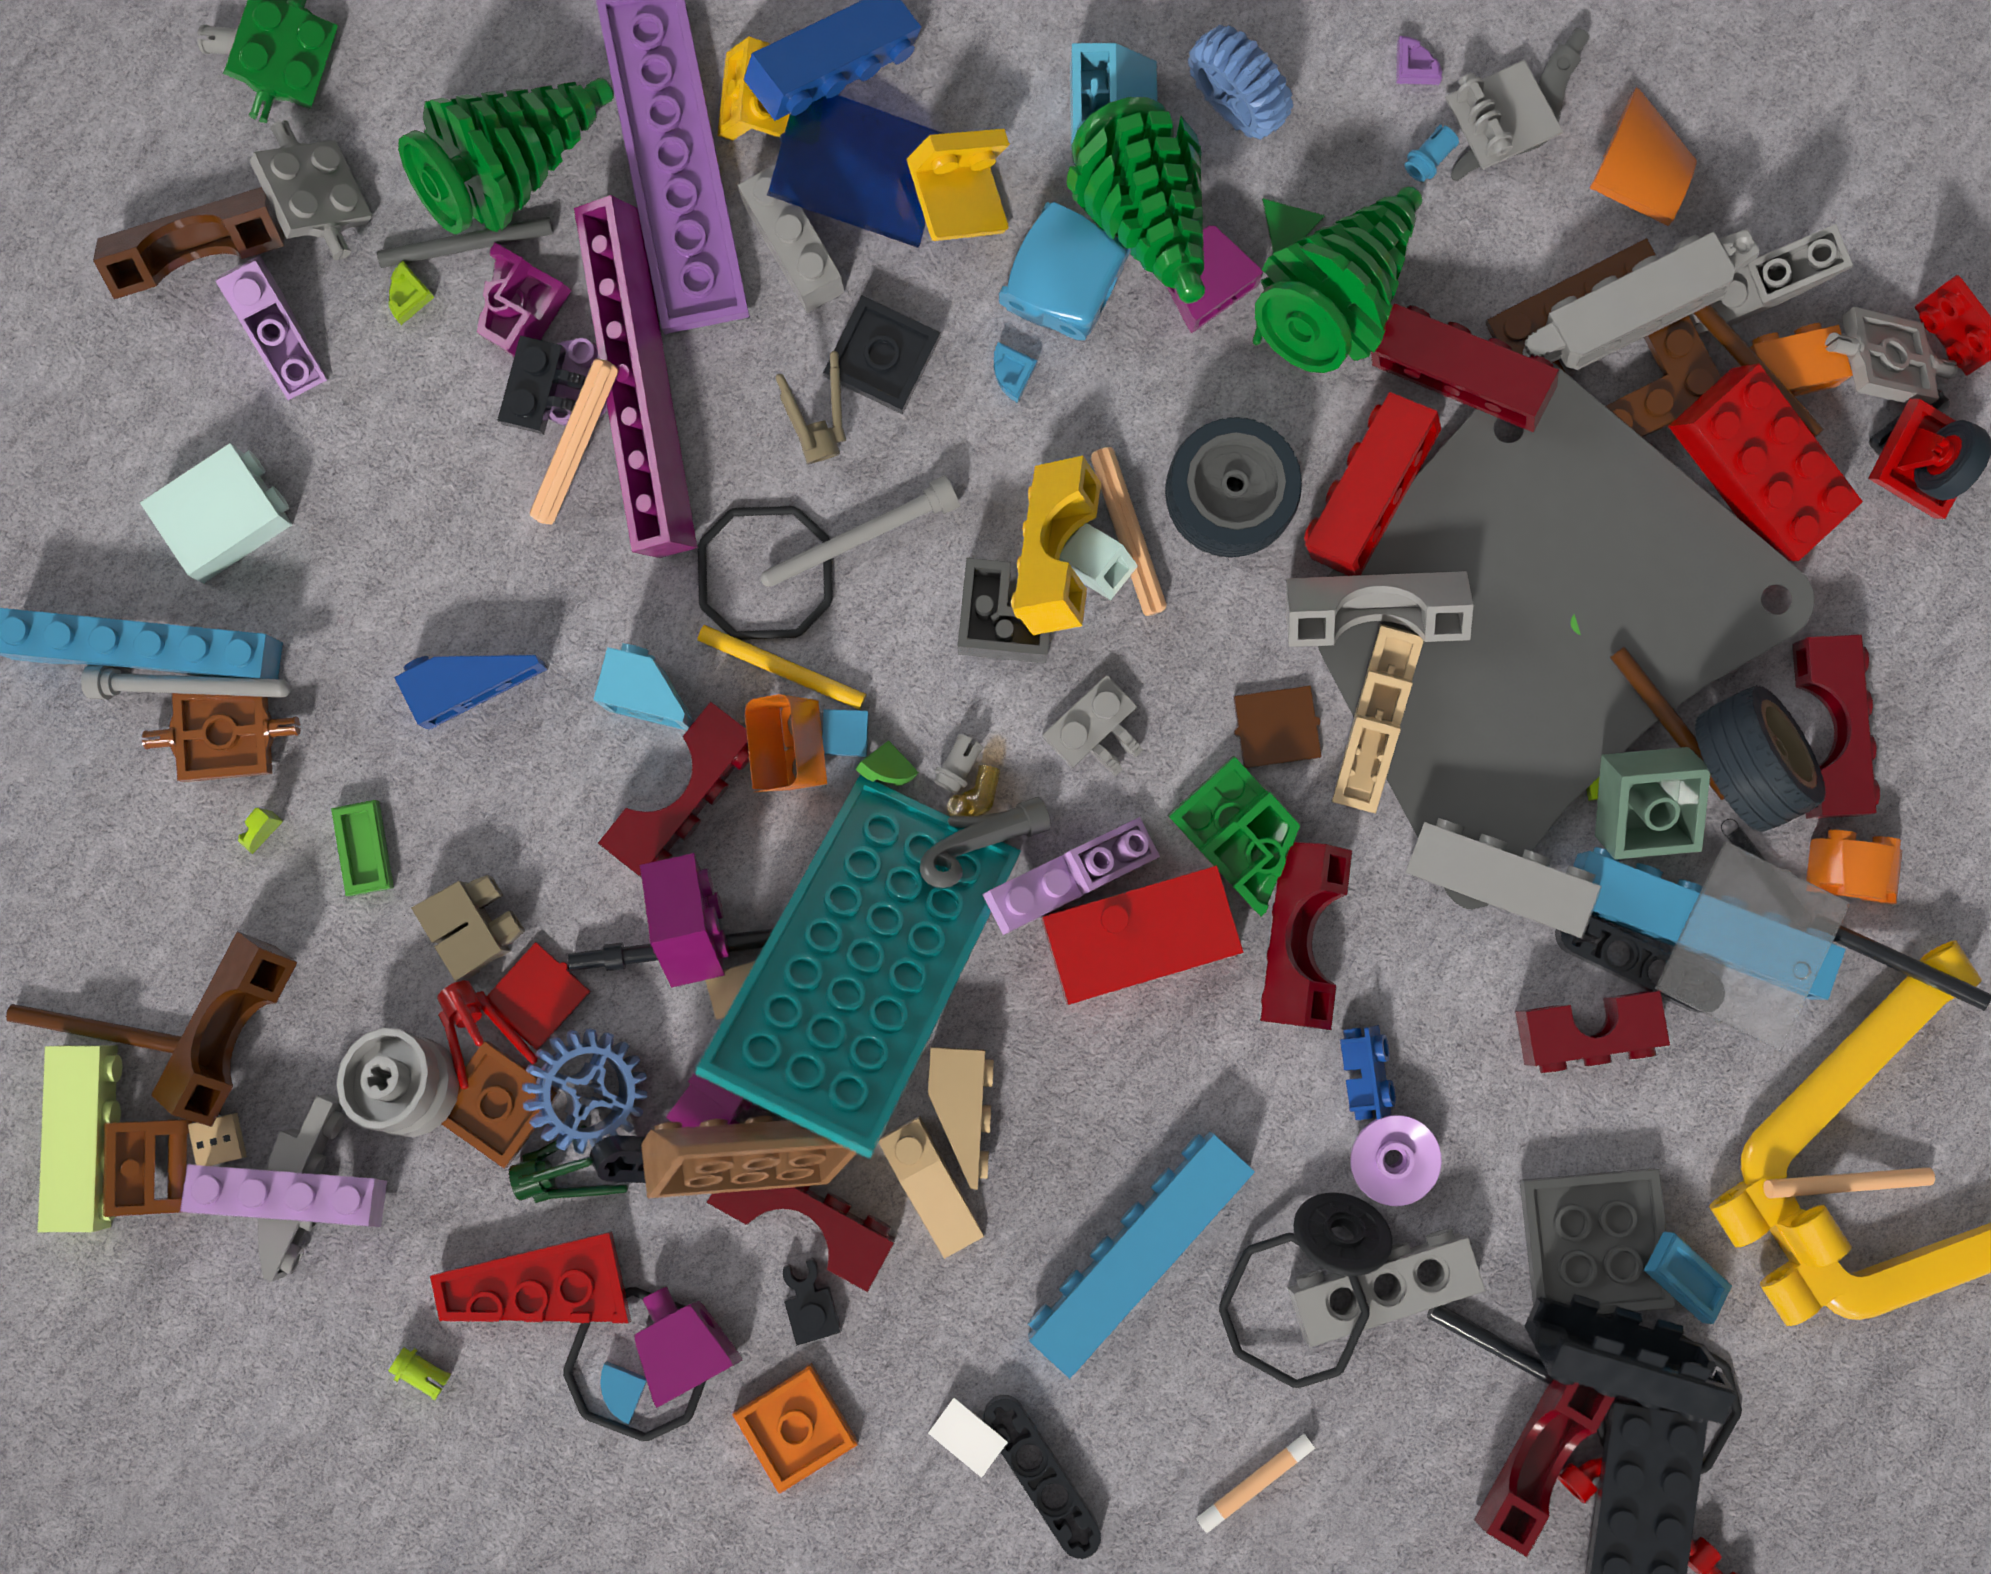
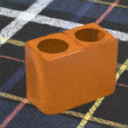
[745,694,827,792]

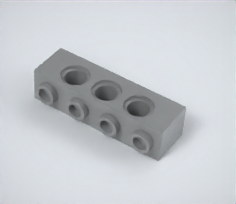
[1287,1229,1486,1347]

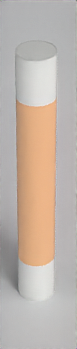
[1196,1434,1316,1533]

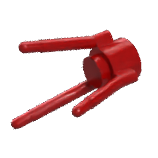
[437,980,538,1090]

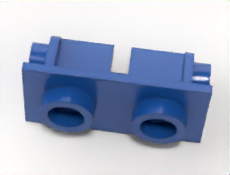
[1340,1025,1396,1120]

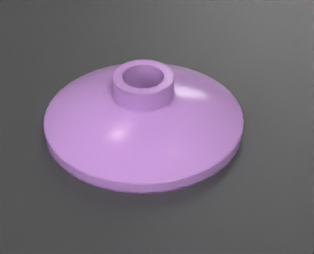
[1350,1115,1442,1206]

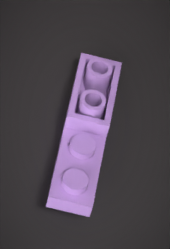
[983,817,1160,935]

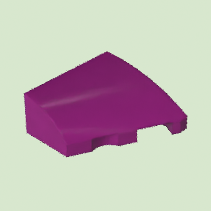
[476,242,572,357]

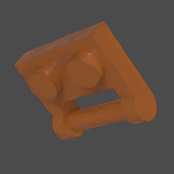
[103,1119,192,1217]

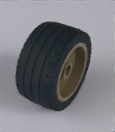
[1695,685,1826,832]

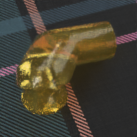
[947,765,1000,816]

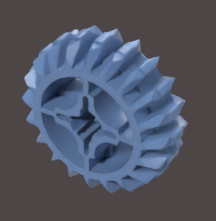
[1187,24,1294,140]
[522,1029,648,1154]

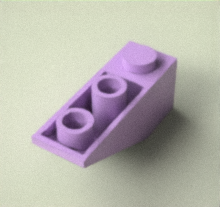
[215,255,327,400]

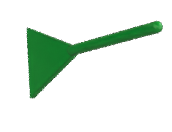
[1252,198,1325,345]

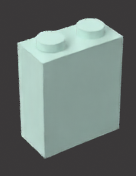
[140,443,292,584]

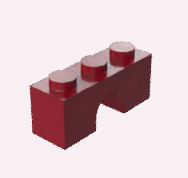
[1515,991,1670,1073]

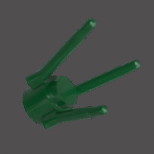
[509,1125,628,1203]

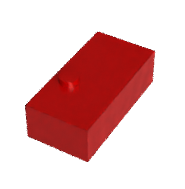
[1041,865,1244,1005]

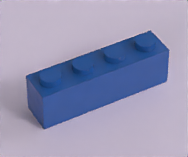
[744,0,921,121]

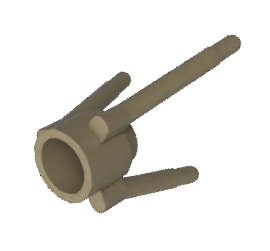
[776,351,846,464]

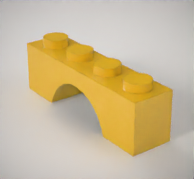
[1011,455,1101,635]

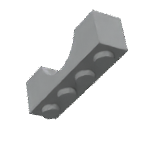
[1286,571,1473,647]

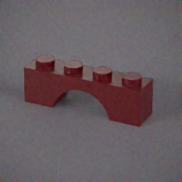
[1792,635,1880,819]
[598,701,750,877]
[1260,842,1353,1030]
[706,1186,896,1292]
[1474,1379,1615,1557]

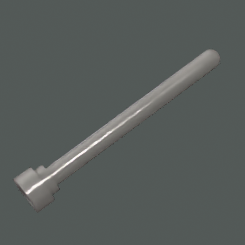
[760,475,960,587]
[81,665,291,700]

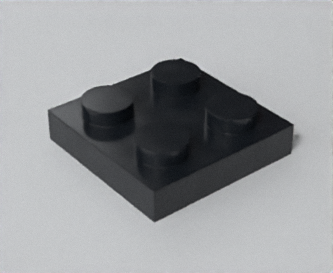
[823,295,941,414]

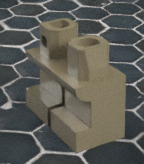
[411,875,525,981]

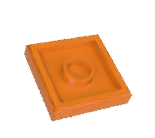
[732,1363,858,1494]

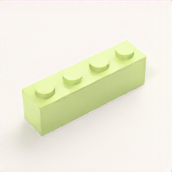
[38,1045,123,1232]

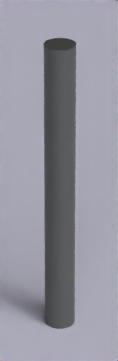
[377,217,553,268]

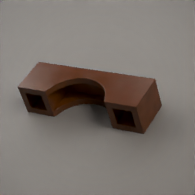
[93,187,285,300]
[151,931,298,1127]

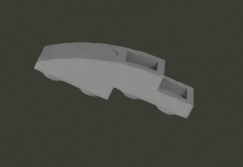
[1688,224,1853,336]
[258,1094,345,1282]

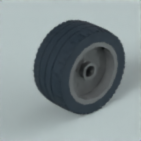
[1165,417,1302,558]

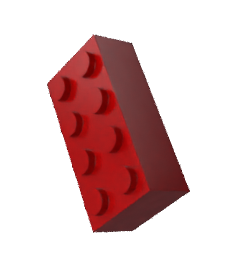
[1668,363,1863,561]

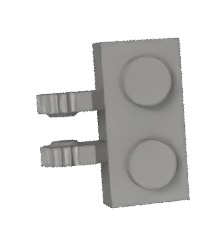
[1042,675,1143,776]

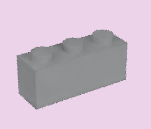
[737,164,845,313]

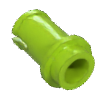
[388,1347,452,1401]

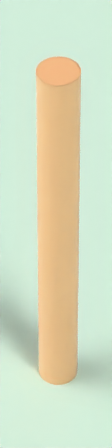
[1763,1167,1935,1198]

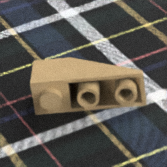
[928,1047,994,1189]

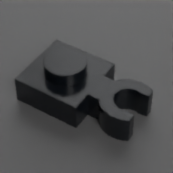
[783,1257,842,1346]

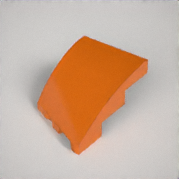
[1589,87,1697,226]

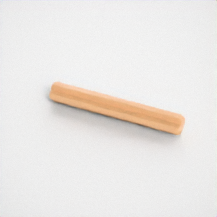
[530,358,618,525]
[1091,447,1167,616]

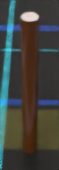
[1693,304,1824,437]
[1610,646,1725,800]
[6,1004,182,1053]

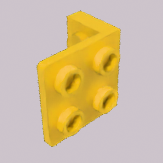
[717,36,823,147]
[906,128,1010,241]

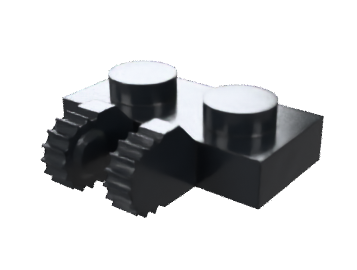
[497,336,586,435]

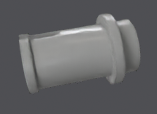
[197,24,239,54]
[934,734,984,794]

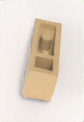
[879,1116,984,1259]

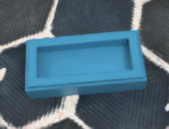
[1644,1232,1732,1324]

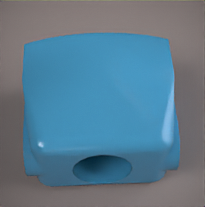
[999,202,1131,341]

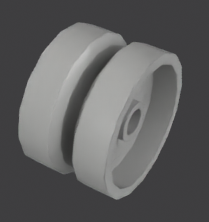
[336,1028,460,1137]

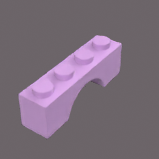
[180,1165,387,1227]

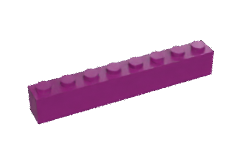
[574,195,698,558]

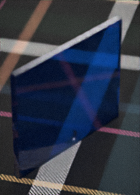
[767,95,944,248]

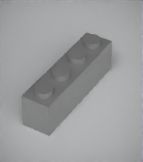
[1405,818,1602,939]

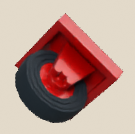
[1868,399,1991,519]

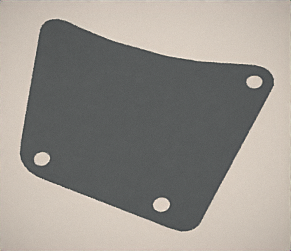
[1318,362,1815,910]

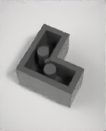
[957,558,1050,663]

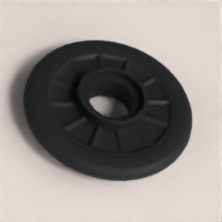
[1293,1192,1393,1276]

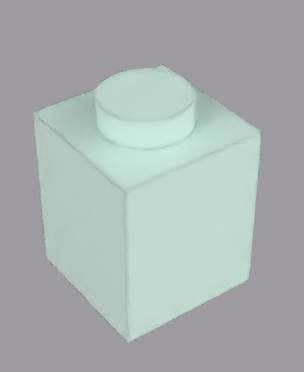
[1060,523,1138,600]

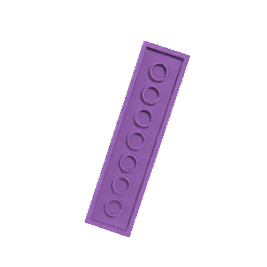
[596,0,750,334]

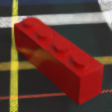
[1304,392,1442,576]

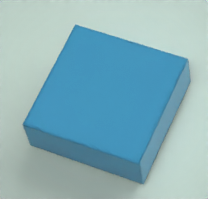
[822,709,869,757]

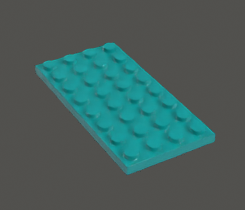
[695,774,1021,1159]

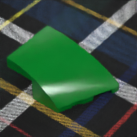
[1167,756,1300,917]

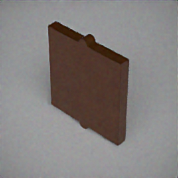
[1233,685,1322,769]

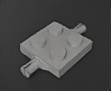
[250,120,372,260]
[1825,307,1958,405]

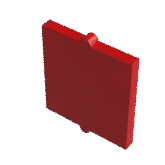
[486,942,591,1051]

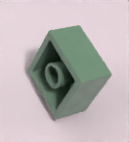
[1595,747,1710,859]

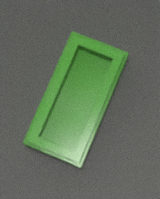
[331,800,394,897]

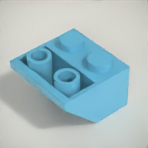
[1070,43,1157,149]

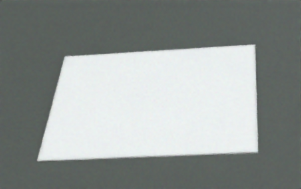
[928,1398,1008,1478]

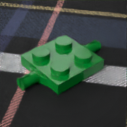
[223,0,338,123]

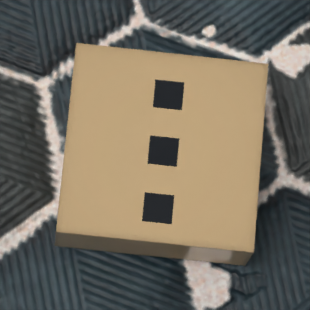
[188,1113,247,1166]

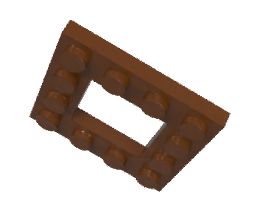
[1485,238,1721,438]

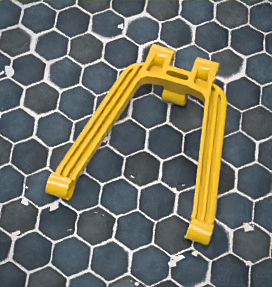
[1709,940,1991,1326]

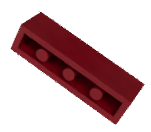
[1371,303,1559,433]

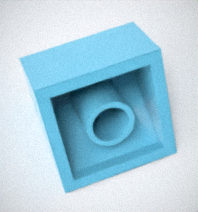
[593,643,694,731]

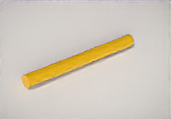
[697,625,867,710]

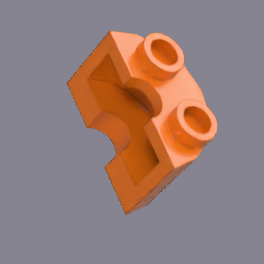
[1805,830,1903,905]

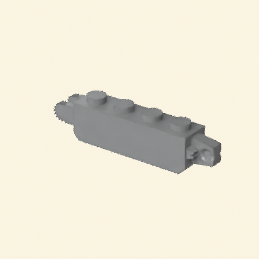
[1523,229,1760,370]

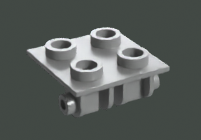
[1445,60,1563,170]

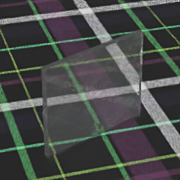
[1655,842,1850,1051]

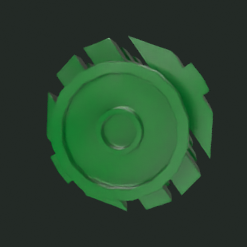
[398,78,614,235]
[1067,97,1205,303]
[1255,186,1422,373]

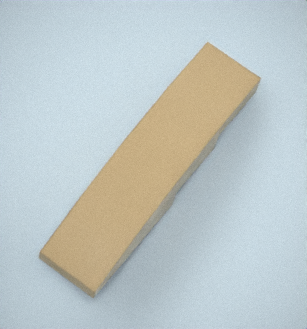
[1332,624,1423,814]

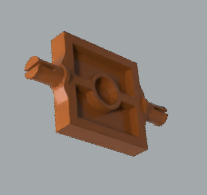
[142,693,301,782]

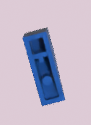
[394,655,548,730]

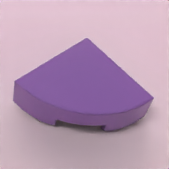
[1396,36,1442,85]

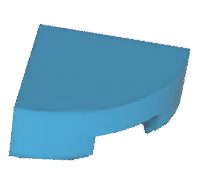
[994,342,1037,403]
[600,1361,647,1425]

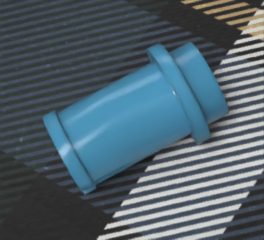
[1405,125,1459,182]

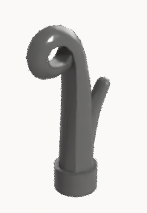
[920,797,1051,888]

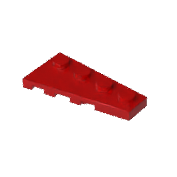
[430,1231,631,1323]

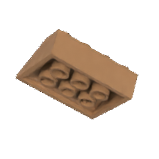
[641,1116,857,1199]

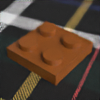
[441,1041,561,1169]

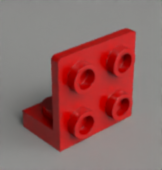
[1915,275,1991,376]

